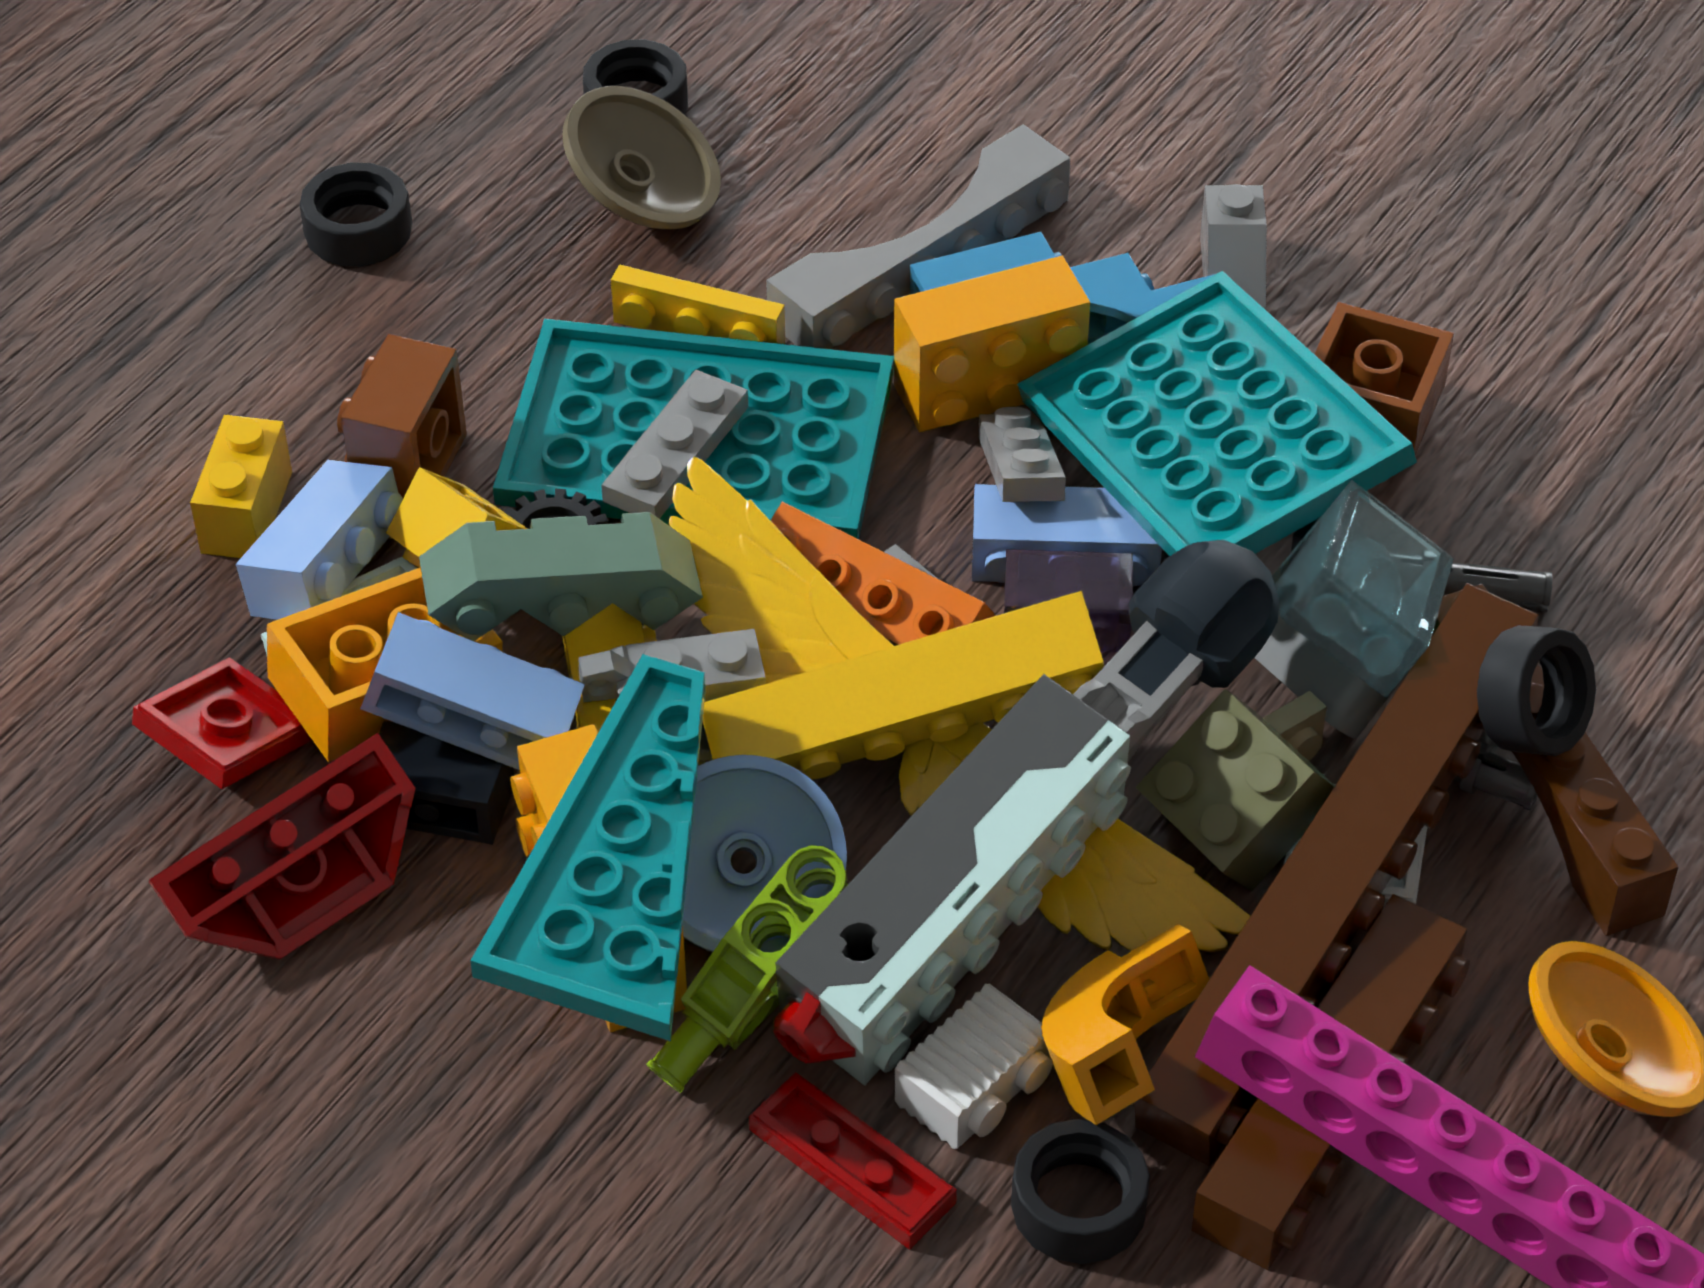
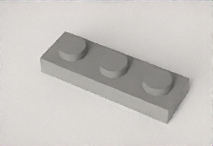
[601,369,749,519]
[978,407,1066,502]

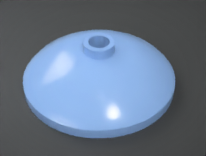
[682,755,847,953]

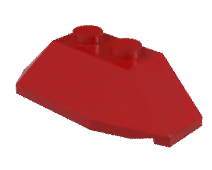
[148,733,415,960]

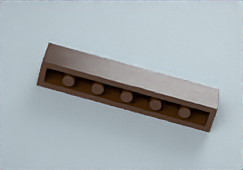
[1191,894,1470,1270]

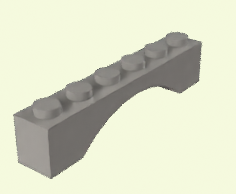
[766,124,1070,349]

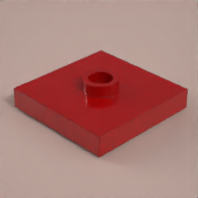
[132,657,312,789]

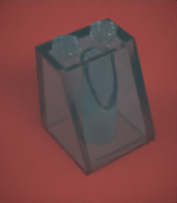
[1272,480,1454,698]

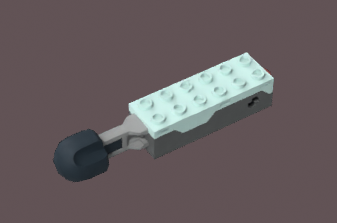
[773,540,1279,1086]

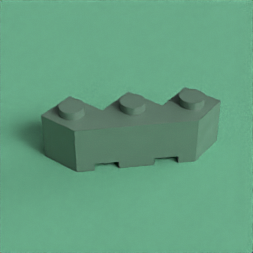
[419,512,703,641]

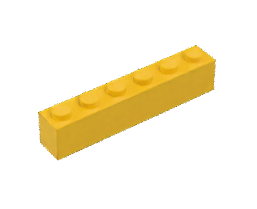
[703,591,1104,779]

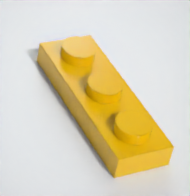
[611,265,786,344]

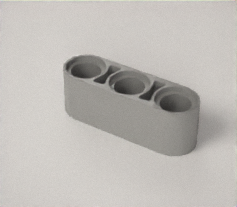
[1254,580,1396,738]

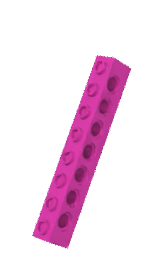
[1195,965,1704,1288]

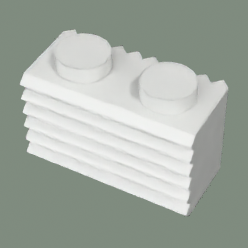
[895,984,1053,1149]

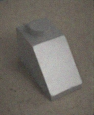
[1200,184,1267,310]

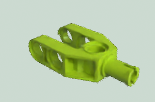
[646,845,848,1093]

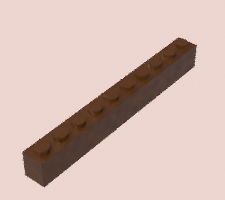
[1134,583,1539,1166]

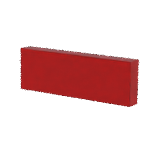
[749,1072,957,1250]

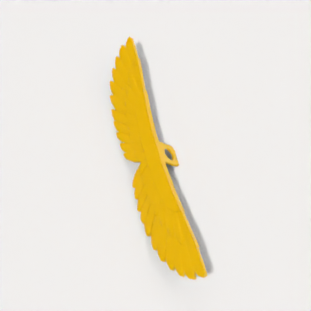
[669,457,1250,953]

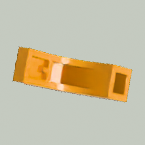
[1041,924,1210,1125]

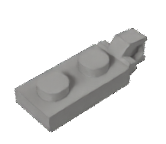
[578,629,766,702]

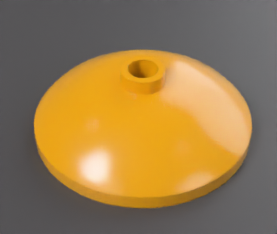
[1528,941,1704,1117]

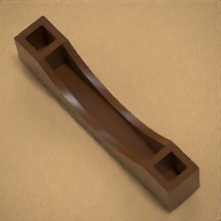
[1417,584,1678,936]

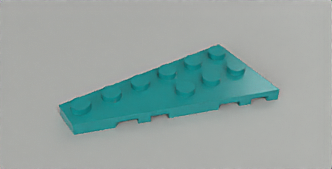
[470,654,706,1041]

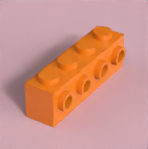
[770,501,996,646]

